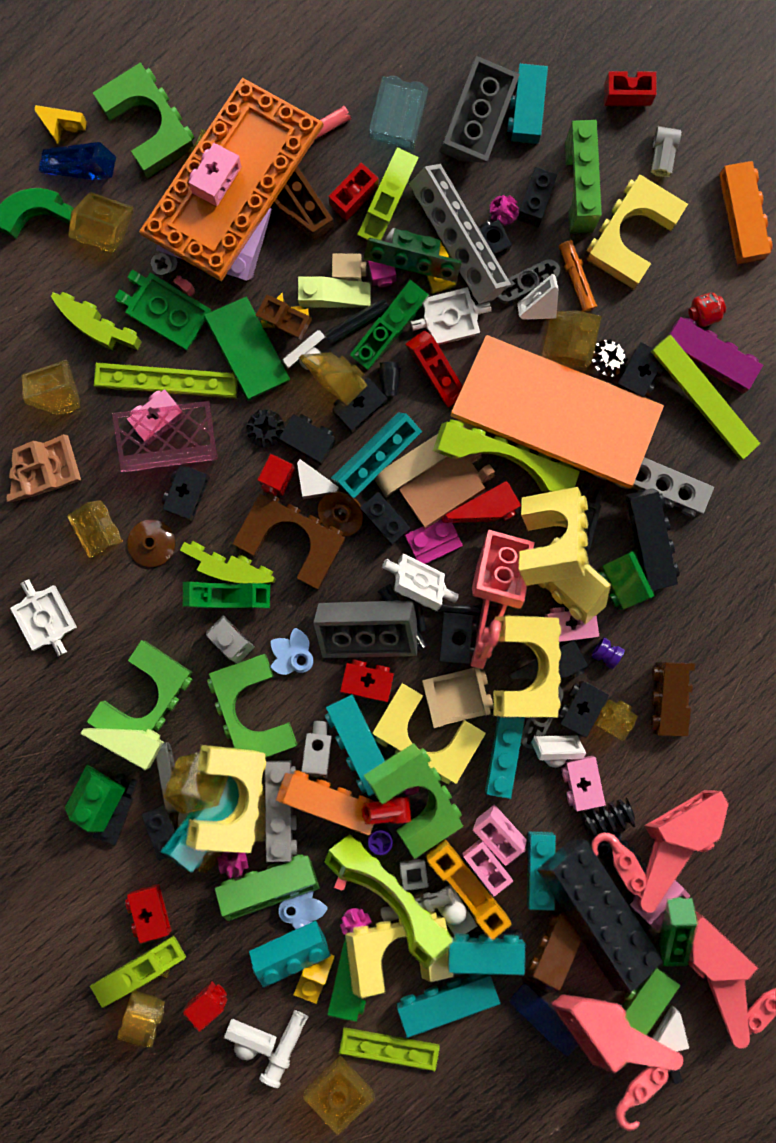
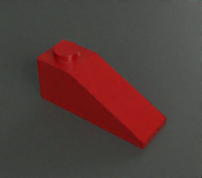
[405,331,463,407]
[442,481,521,523]

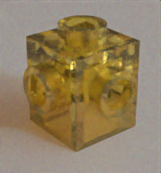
[594,699,638,742]

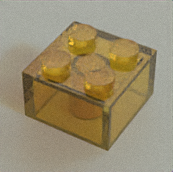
[303,1055,374,1135]

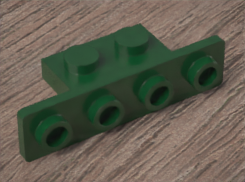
[364,229,462,282]

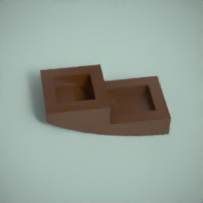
[256,294,312,340]

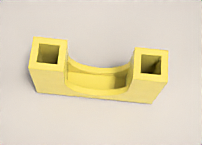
[587,175,688,289]
[519,487,588,586]
[493,616,561,717]
[372,683,486,784]
[186,745,266,853]
[345,912,453,998]

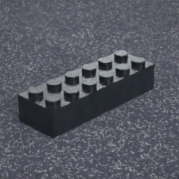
[537,840,663,993]

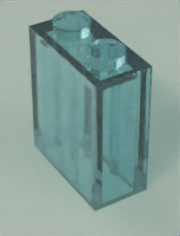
[369,76,429,149]

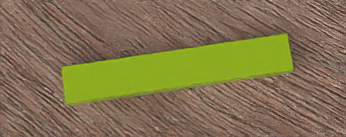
[651,335,760,460]
[94,363,238,399]

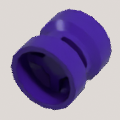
[591,637,625,670]
[368,828,393,855]

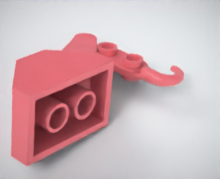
[471,530,535,669]
[592,790,728,912]
[688,911,776,1048]
[551,995,683,1130]

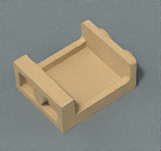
[422,667,494,728]

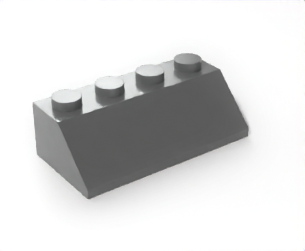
[439,56,520,163]
[313,600,417,658]

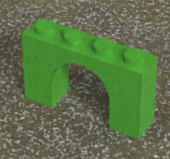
[93,62,195,178]
[565,120,602,234]
[87,640,193,732]
[207,654,298,757]
[364,743,464,859]

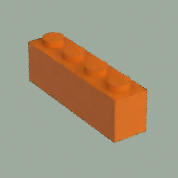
[719,161,772,264]
[275,770,374,836]

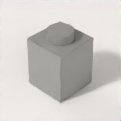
[400,858,428,890]

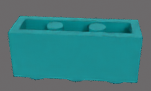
[507,63,548,144]
[527,831,556,910]
[249,920,331,987]
[448,934,525,975]

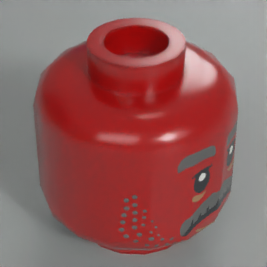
[688,292,726,327]

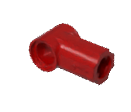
[362,796,411,824]

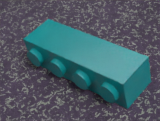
[331,412,422,498]
[325,695,385,796]
[485,716,525,799]
[161,774,239,872]
[397,973,500,1038]

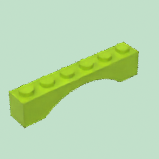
[433,420,580,493]
[325,834,453,969]

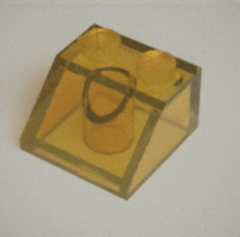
[69,192,134,252]
[542,311,602,368]
[299,353,367,406]
[163,753,229,814]

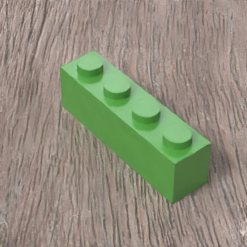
[215,855,320,921]
[621,967,680,1067]

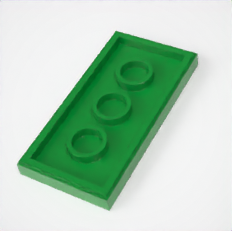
[204,296,290,401]

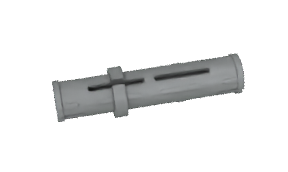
[381,888,455,921]

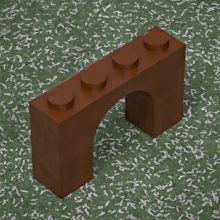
[233,493,345,590]

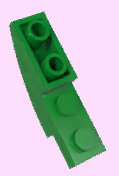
[350,280,430,370]

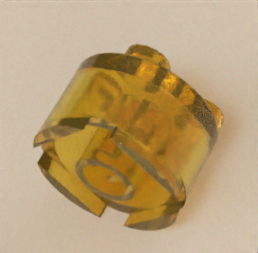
[117,990,165,1048]

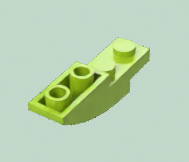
[358,147,419,240]
[51,292,141,350]
[180,541,276,584]
[90,936,186,1008]

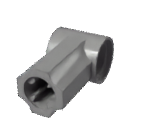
[651,126,681,177]

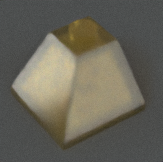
[22,360,80,415]

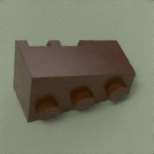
[271,166,334,241]
[651,662,695,736]
[521,909,582,994]

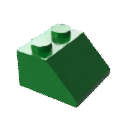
[598,552,654,610]
[65,765,126,832]

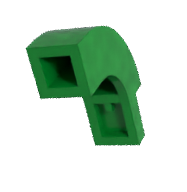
[0,188,80,239]
[183,582,270,609]

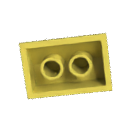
[538,537,610,624]

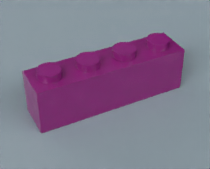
[669,317,763,394]

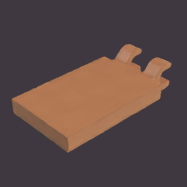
[399,453,495,529]

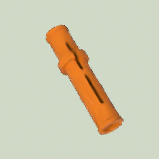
[558,240,597,312]

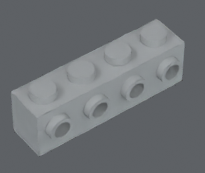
[265,760,297,862]

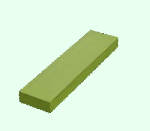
[339,1027,440,1071]

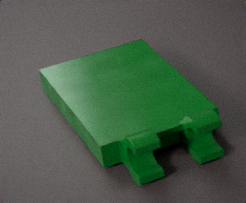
[115,270,212,351]

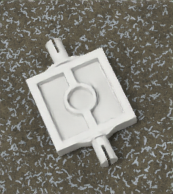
[411,287,491,345]
[382,553,459,611]
[11,579,77,656]

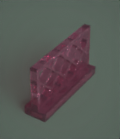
[112,401,218,472]

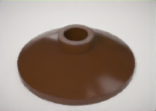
[318,491,364,536]
[127,520,175,567]

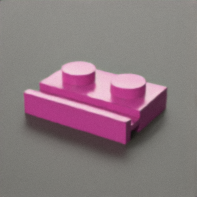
[405,519,463,564]

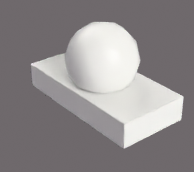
[282,330,325,370]
[532,735,586,768]
[437,884,477,935]
[224,1019,276,1060]

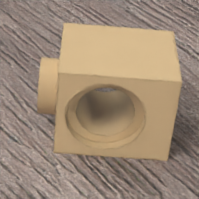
[332,254,366,282]

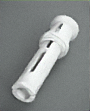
[259,1010,308,1088]

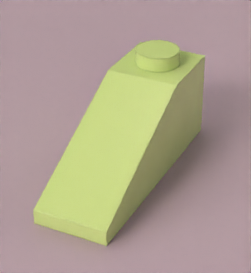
[298,277,371,307]
[81,728,164,770]

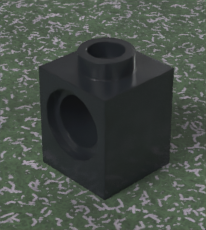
[479,220,512,258]

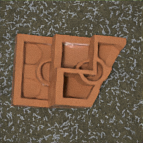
[7,435,81,502]

